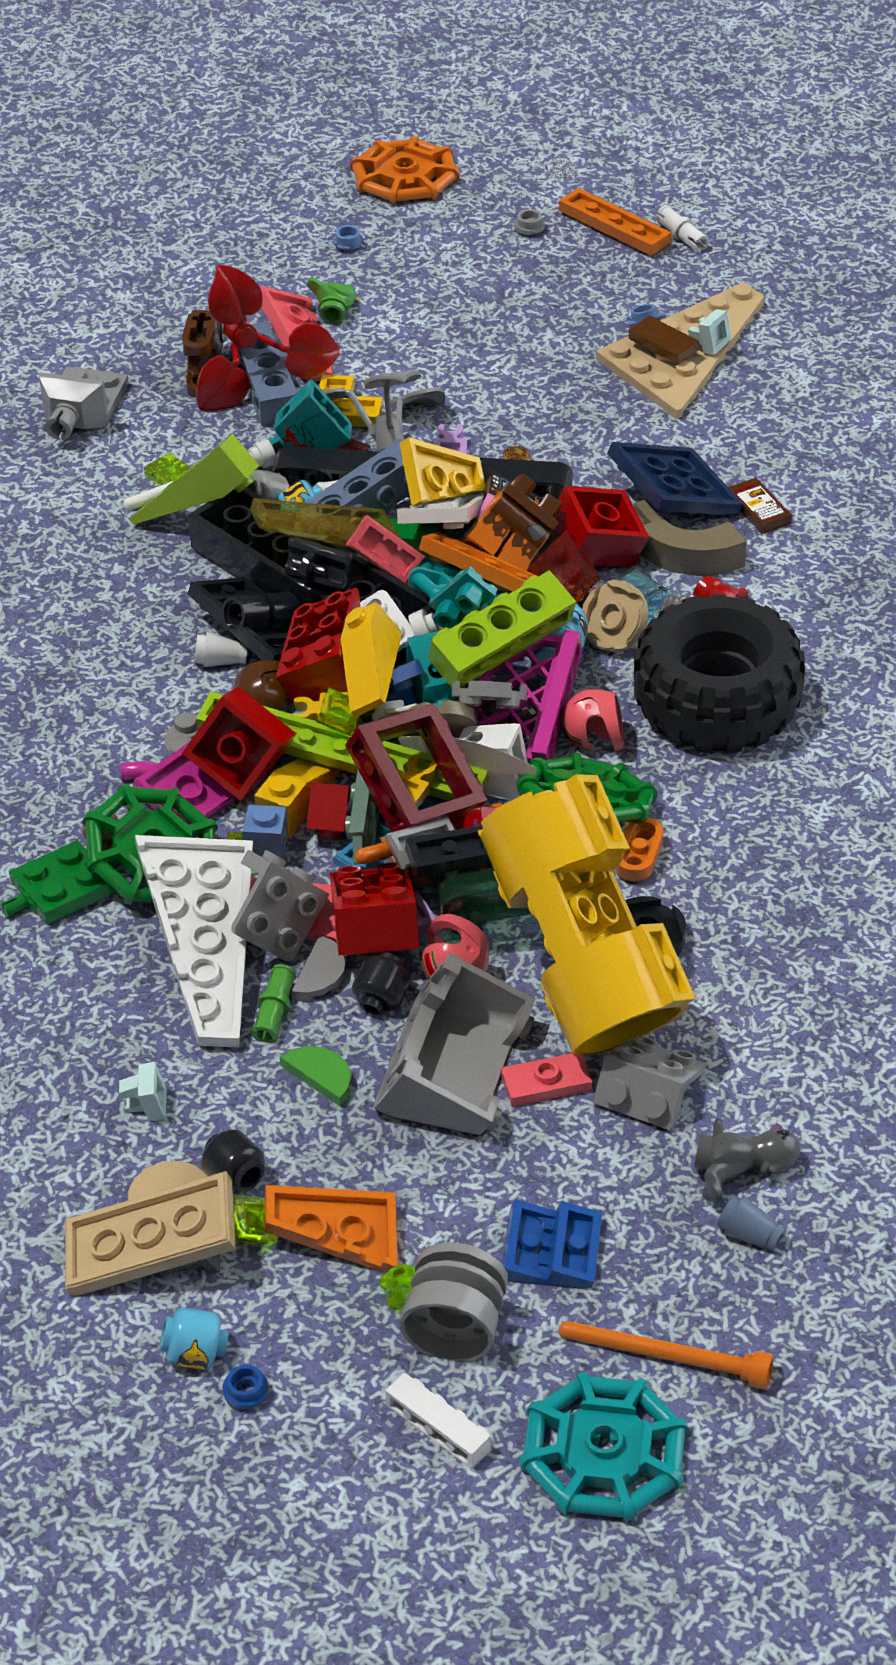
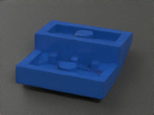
[502,1199,603,1288]

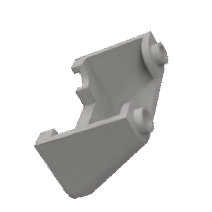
[373,953,535,1135]

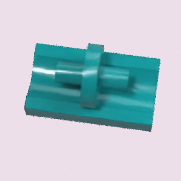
[428,566,498,629]

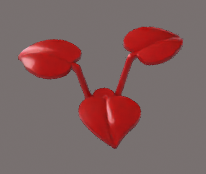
[196,264,340,410]

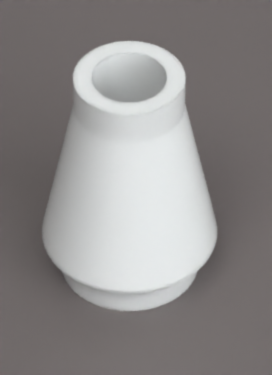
[195,632,247,668]

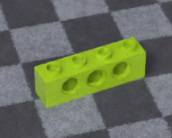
[428,570,576,688]

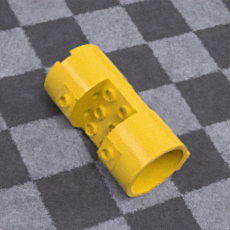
[478,775,696,1057]

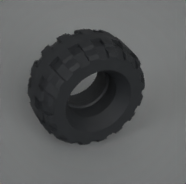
[634,594,805,753]

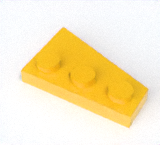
[399,437,485,506]

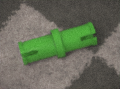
[251,964,297,1043]

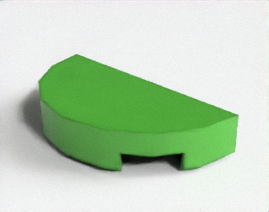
[279,1046,351,1107]

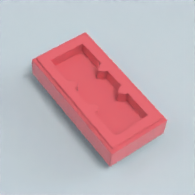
[346,515,425,584]
[501,1053,592,1107]

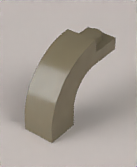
[634,499,747,576]

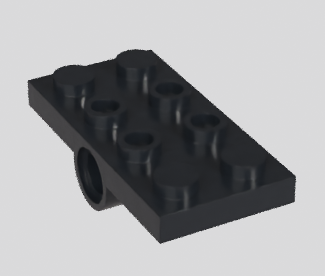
[188,577,300,661]

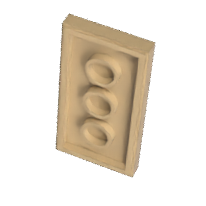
[65,1171,235,1296]

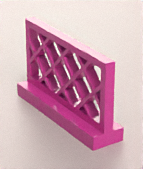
[472,627,582,762]

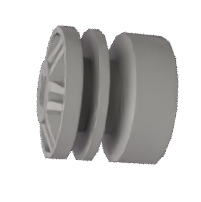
[400,1242,508,1362]

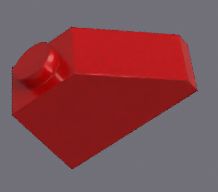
[307,782,352,839]

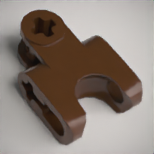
[182,310,226,397]

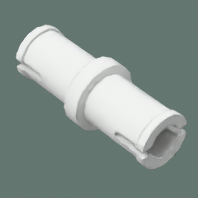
[655,205,709,253]

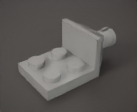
[39,367,129,440]

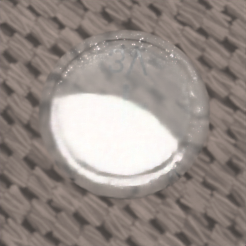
[544,160,578,183]

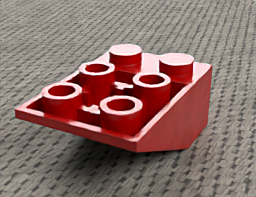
[275,588,361,703]
[329,862,419,956]

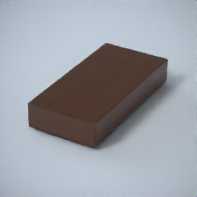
[628,316,699,364]

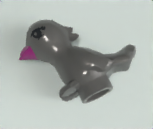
[694,1118,800,1202]

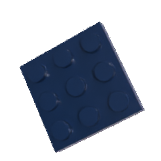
[607,442,744,517]

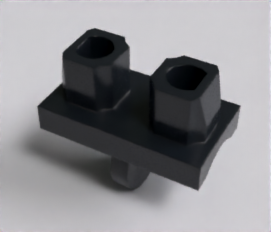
[285,536,353,590]

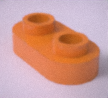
[615,817,663,881]

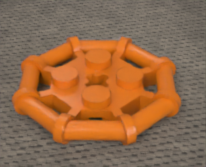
[350,136,460,205]

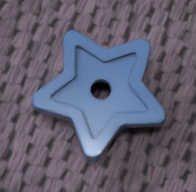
[626,304,666,328]

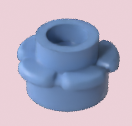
[333,225,363,251]

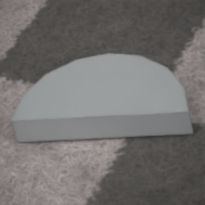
[292,935,346,1002]

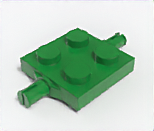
[0,840,120,925]

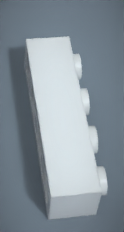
[385,1372,491,1469]

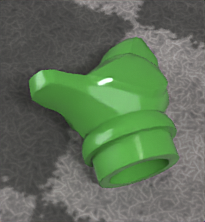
[307,277,359,323]

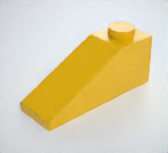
[341,602,402,717]
[254,758,342,838]

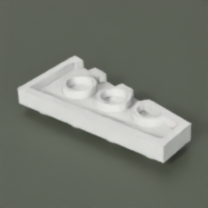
[397,492,484,529]

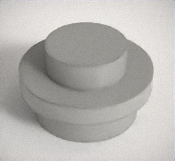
[514,209,545,235]

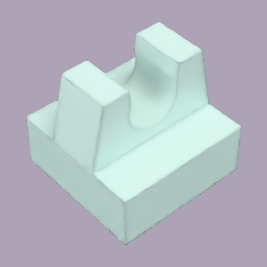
[688,309,731,355]
[119,1062,167,1121]

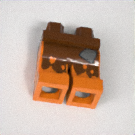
[460,473,562,571]

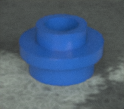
[223,1365,269,1410]

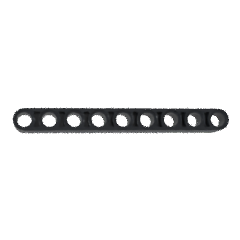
[272,446,574,500]

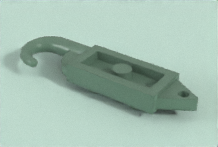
[345,741,383,865]

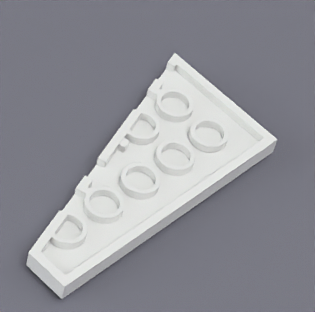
[135,835,253,1048]

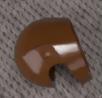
[233,660,293,713]

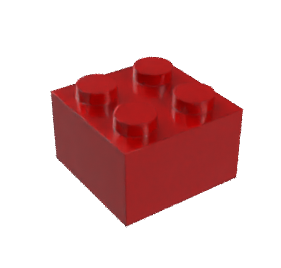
[555,486,649,568]
[182,686,297,801]

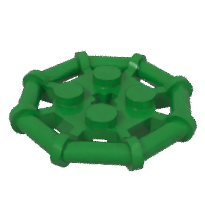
[516,753,658,824]
[82,784,218,905]

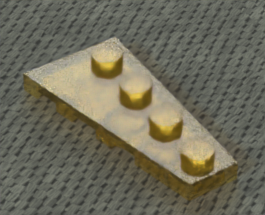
[250,498,401,547]

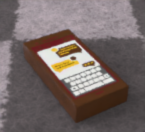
[728,478,792,534]

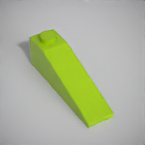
[129,433,260,525]

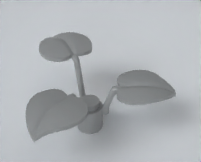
[322,370,446,452]

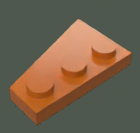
[264,1185,398,1275]

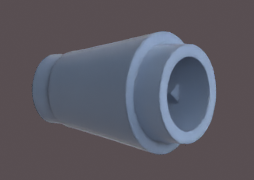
[717,1195,785,1251]

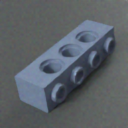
[231,321,301,426]
[290,439,409,543]

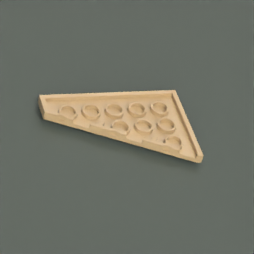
[596,282,764,419]

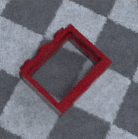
[345,703,487,832]

